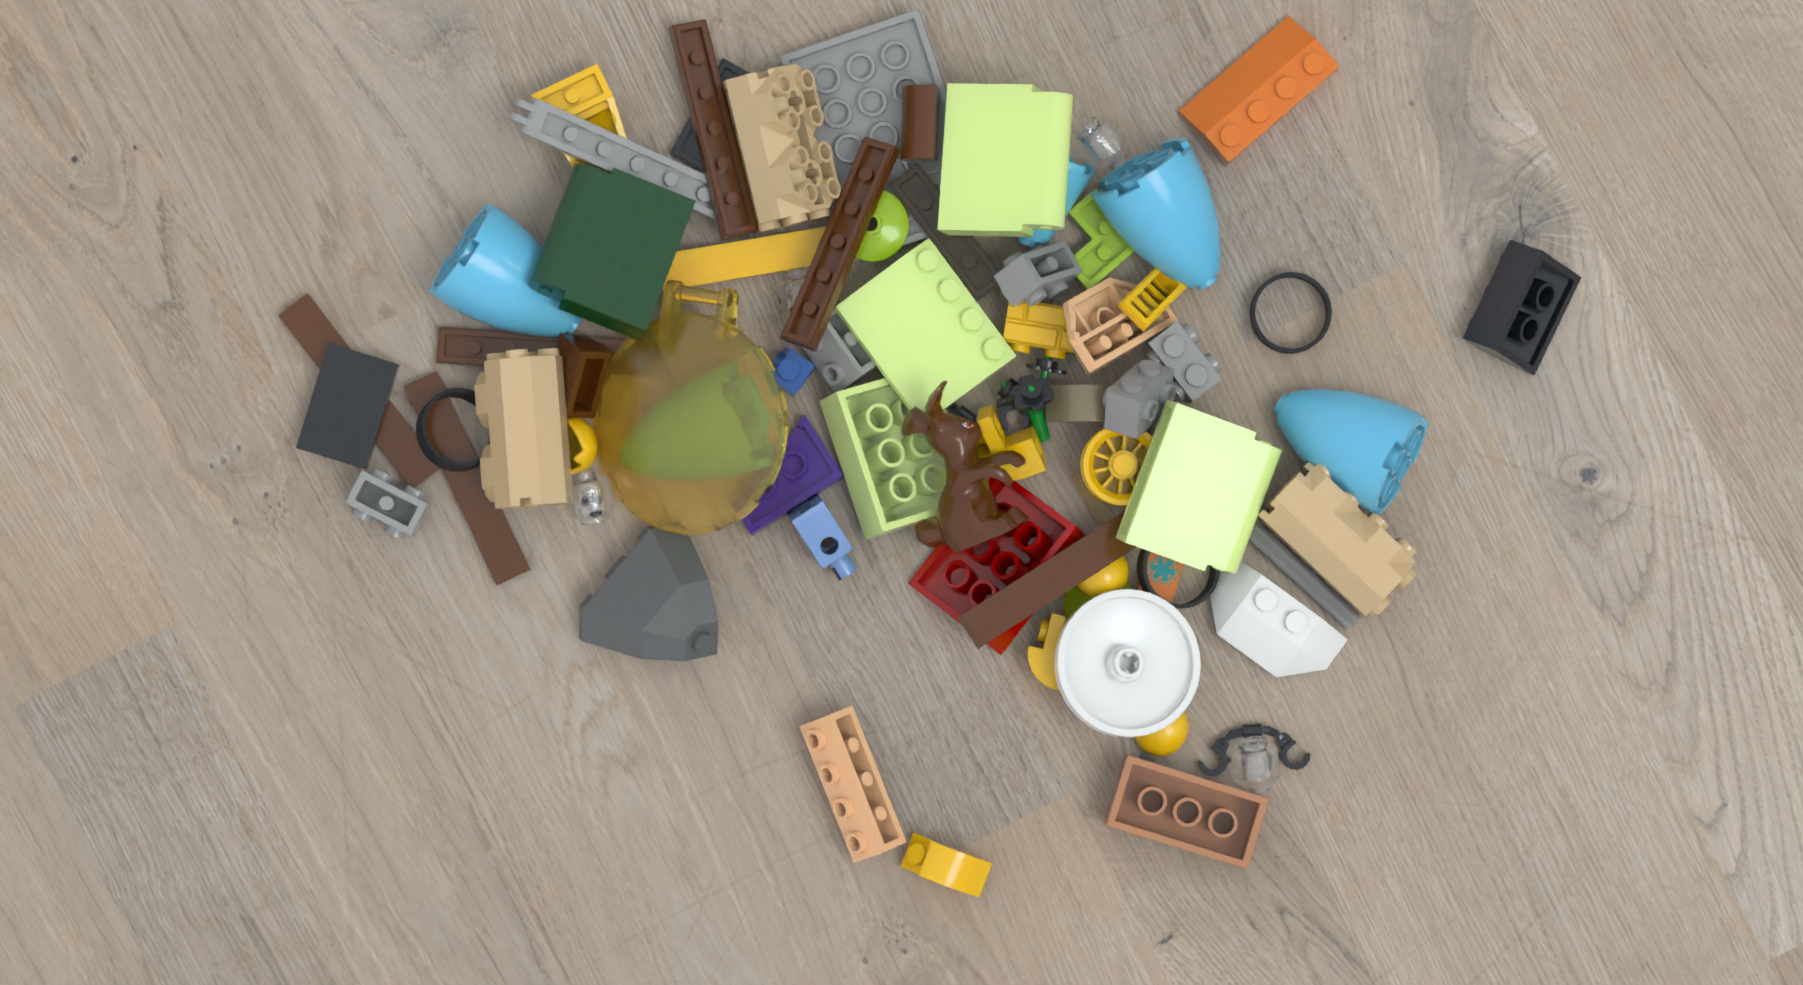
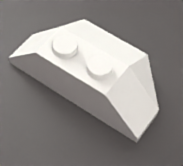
[1210,561,1348,677]

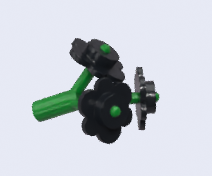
[996,356,1067,442]

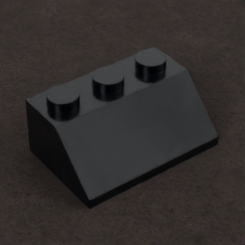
[1463,240,1582,375]

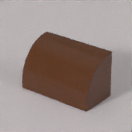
[900,84,939,162]
[556,333,613,418]

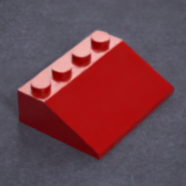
[908,477,1086,655]

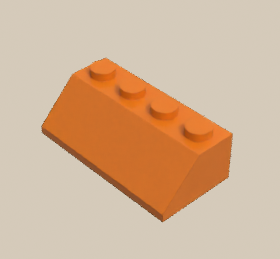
[1178,16,1340,166]

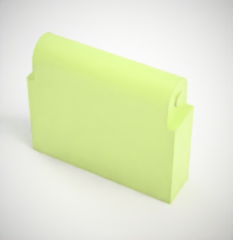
[937,83,1073,237]
[1115,399,1282,574]

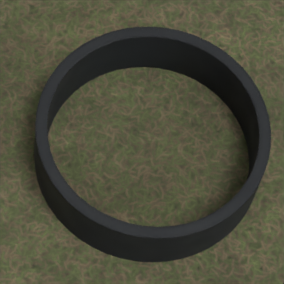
[1250,272,1332,354]
[416,388,490,472]
[1137,549,1220,609]

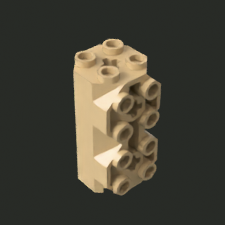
[723,64,841,232]
[474,348,573,509]
[1258,461,1417,616]

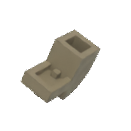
[1046,384,1112,424]

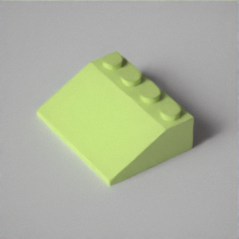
[834,238,1016,412]
[819,378,947,540]

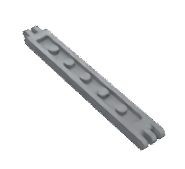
[509,98,754,237]

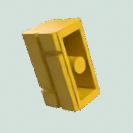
[1003,301,1074,360]

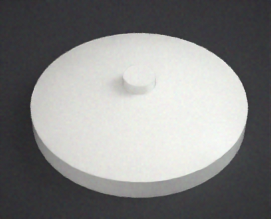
[1054,589,1201,738]

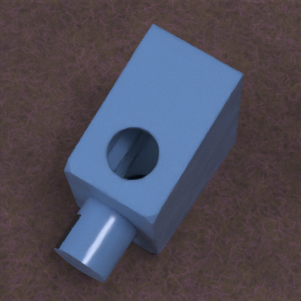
[788,495,857,580]

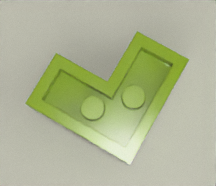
[1068,188,1135,290]

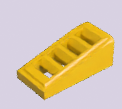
[1118,268,1187,332]

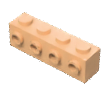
[799,706,907,863]

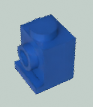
[765,347,816,397]

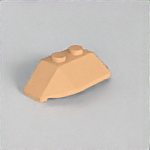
[1063,277,1178,376]

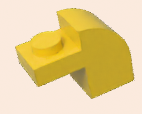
[977,404,1047,481]
[1027,613,1066,691]
[900,832,992,897]

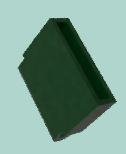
[528,164,696,341]

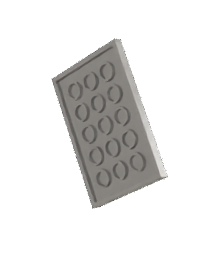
[780,9,947,264]

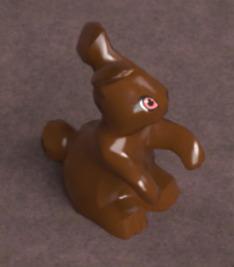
[901,380,1029,553]

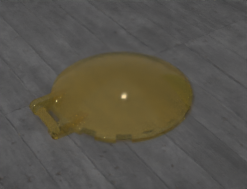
[593,280,788,535]

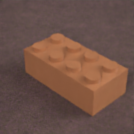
[1104,754,1269,869]

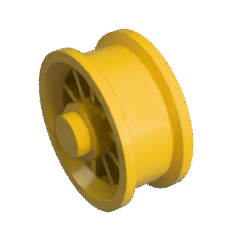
[1080,429,1152,506]

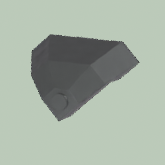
[579,520,718,661]

